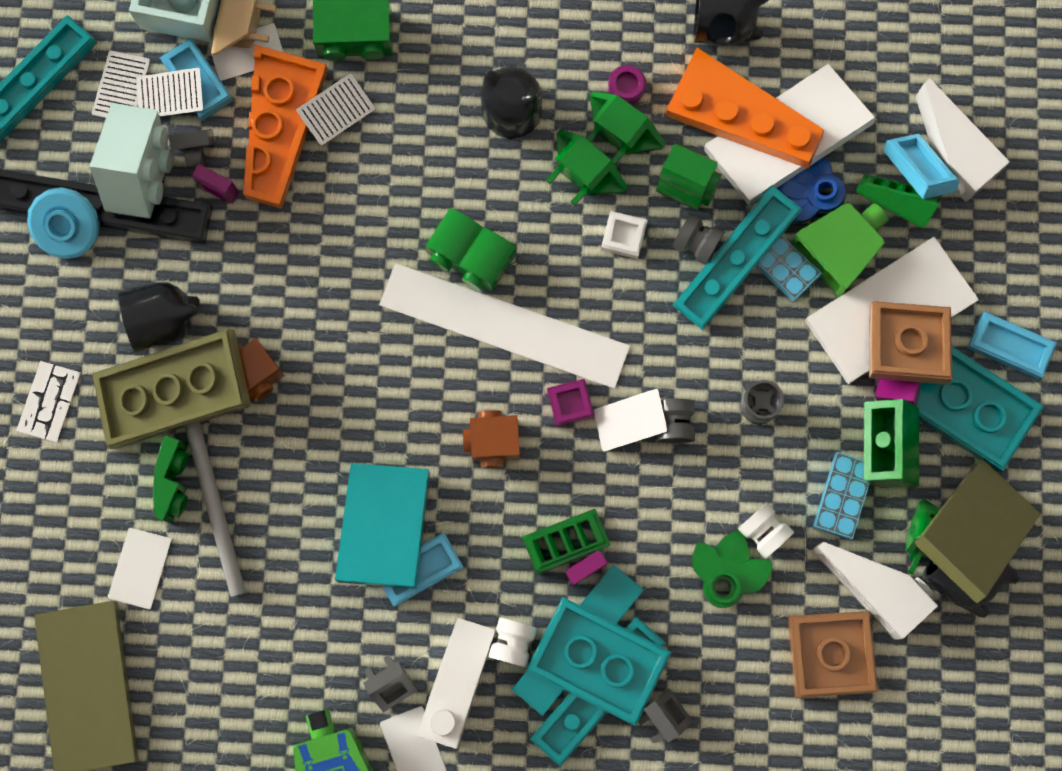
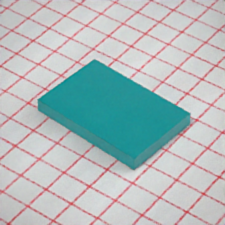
[916,347,1044,472]
[335,463,430,589]
[526,597,672,726]

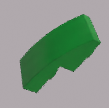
[153,435,189,524]

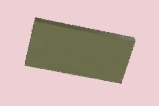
[92,329,251,449]
[915,459,1041,603]
[34,600,139,771]

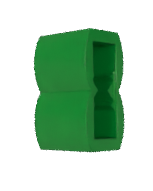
[656,142,722,211]
[425,208,517,292]

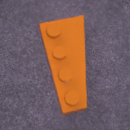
[243,44,328,209]
[666,48,824,169]

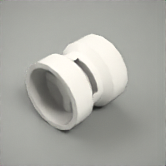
[738,503,794,559]
[489,618,538,668]

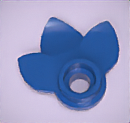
[777,157,846,223]

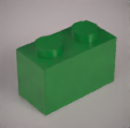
[313,0,393,61]
[864,399,919,488]

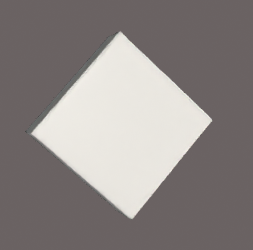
[601,211,647,259]

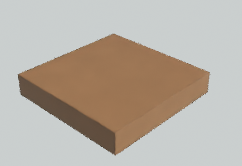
[869,301,952,385]
[788,611,878,698]

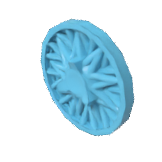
[27,187,100,259]

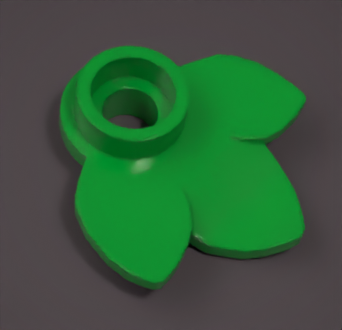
[692,530,772,608]

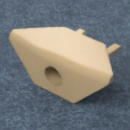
[211,0,277,55]

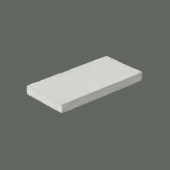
[704,64,875,206]
[804,237,979,384]

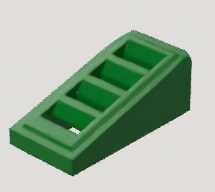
[856,174,942,228]
[522,509,610,576]

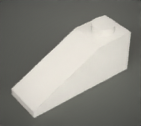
[915,78,1010,202]
[812,542,938,640]
[417,618,496,749]

